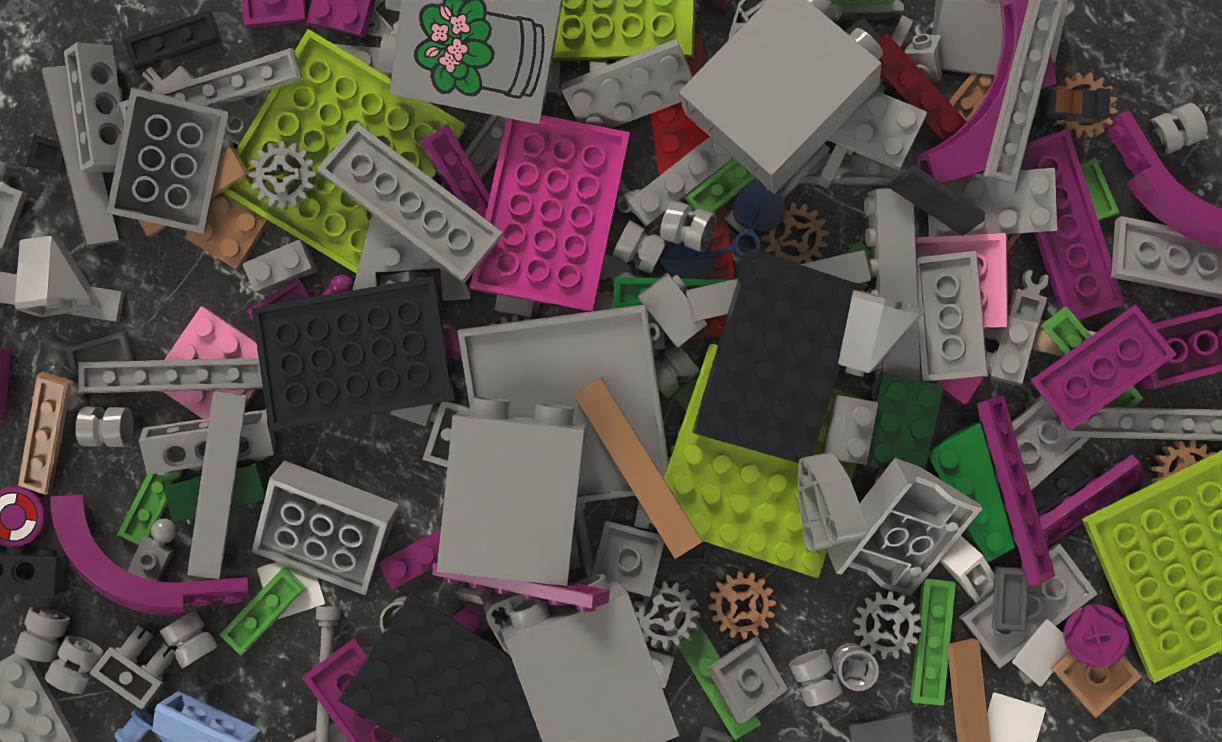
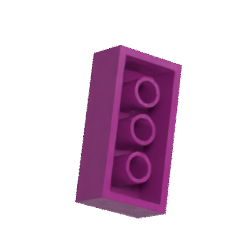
[1138,305,1222,389]

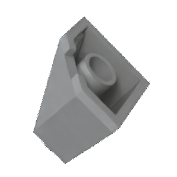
[15,232,101,317]
[838,290,925,377]

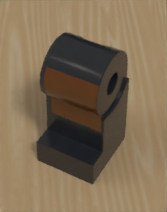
[1045,88,1111,124]

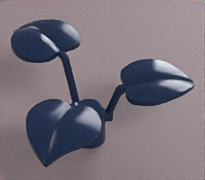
[659,180,785,279]

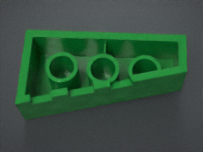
[926,423,1015,563]

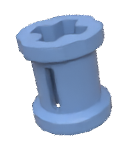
[115,708,154,742]

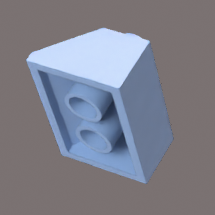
[152,691,260,742]

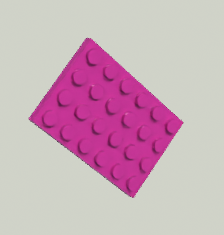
[470,115,630,312]

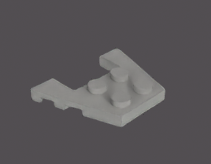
[352,214,471,301]

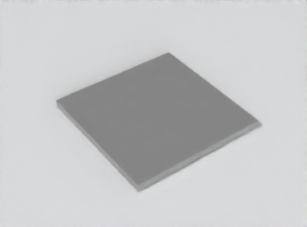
[458,304,669,503]

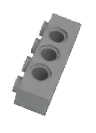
[64,42,124,173]
[139,410,276,475]

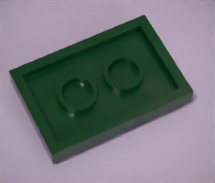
[862,372,944,470]

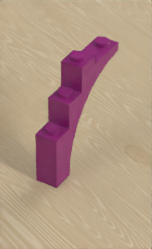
[915,0,1057,183]

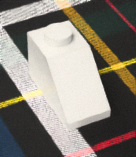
[940,535,995,604]

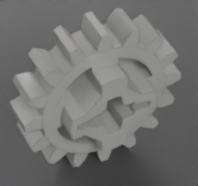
[248,141,319,210]
[634,581,700,651]
[853,590,922,659]

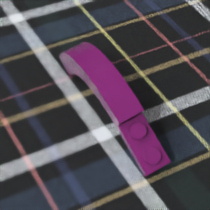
[1105,110,1222,249]
[50,494,249,616]

